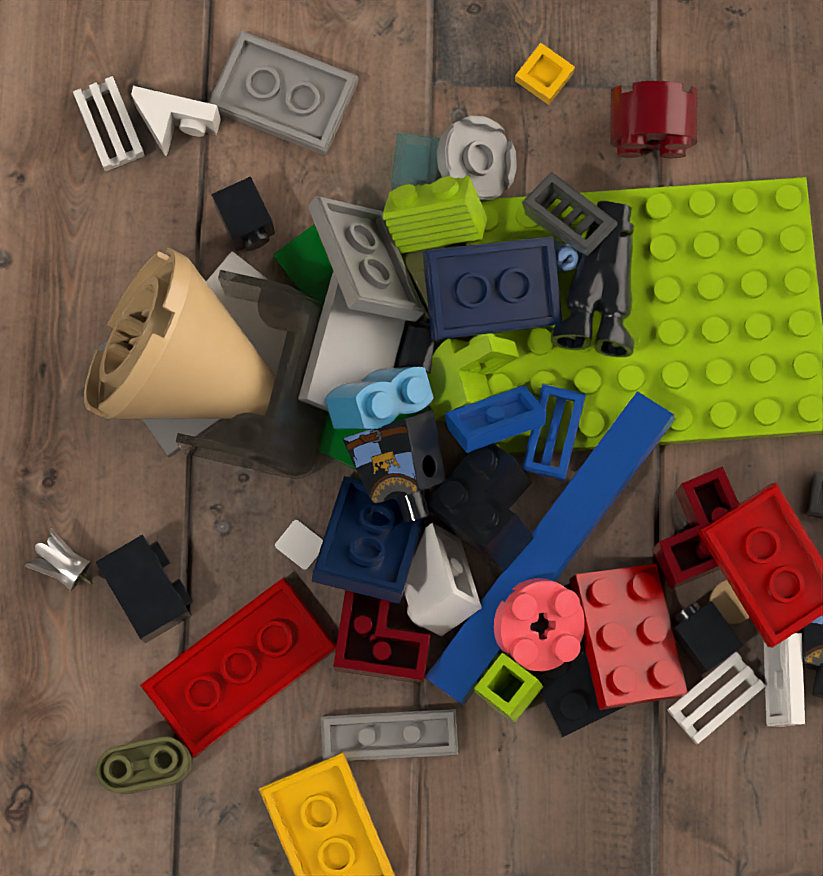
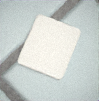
[275,520,323,570]

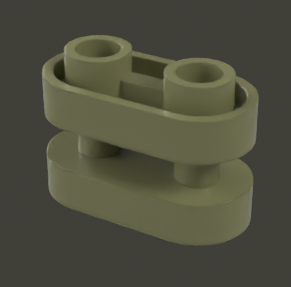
[96,737,193,794]

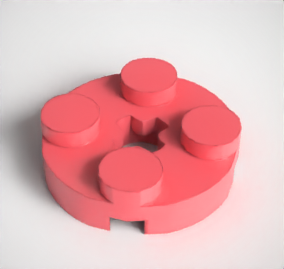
[494,578,585,671]

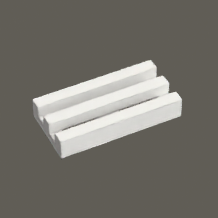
[73,76,145,172]
[764,633,805,727]
[667,651,766,745]

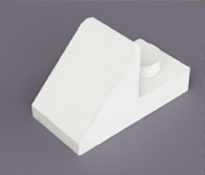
[131,86,221,156]

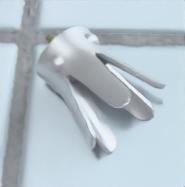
[24,528,93,591]

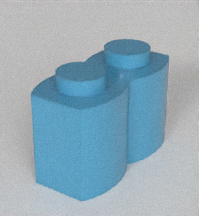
[325,367,434,429]

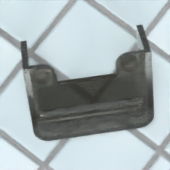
[176,270,329,479]

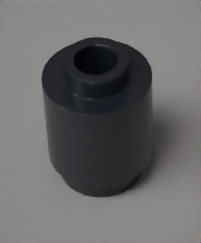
[396,322,448,374]

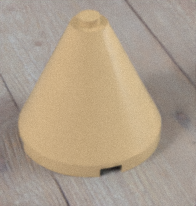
[84,248,283,419]

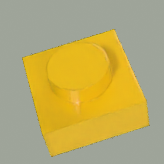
[515,43,575,105]

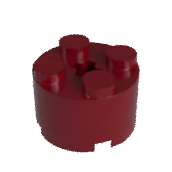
[610,81,698,159]

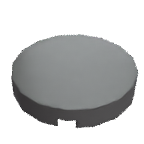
[437,115,517,202]

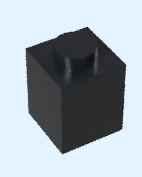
[211,176,275,252]
[672,601,744,675]

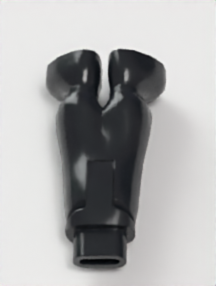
[551,201,635,358]

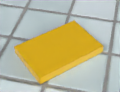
[259,752,395,876]

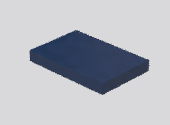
[422,236,562,340]
[311,476,430,604]

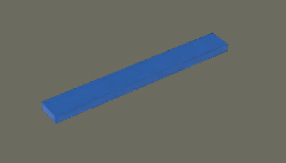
[425,391,675,706]

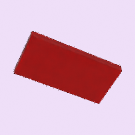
[140,577,336,758]

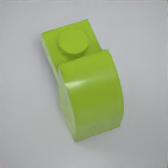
[427,334,519,422]
[474,652,543,723]

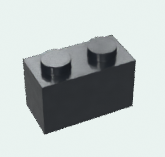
[96,534,193,643]

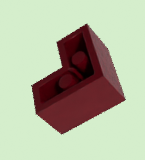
[653,466,739,590]
[333,590,431,685]

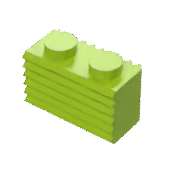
[383,175,487,254]

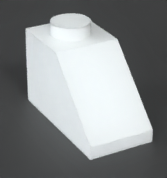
[404,523,482,636]

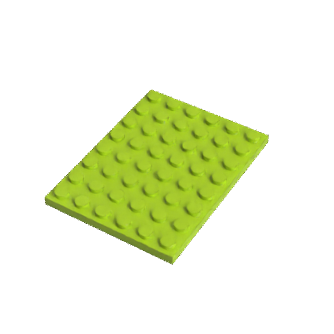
[465,177,823,456]

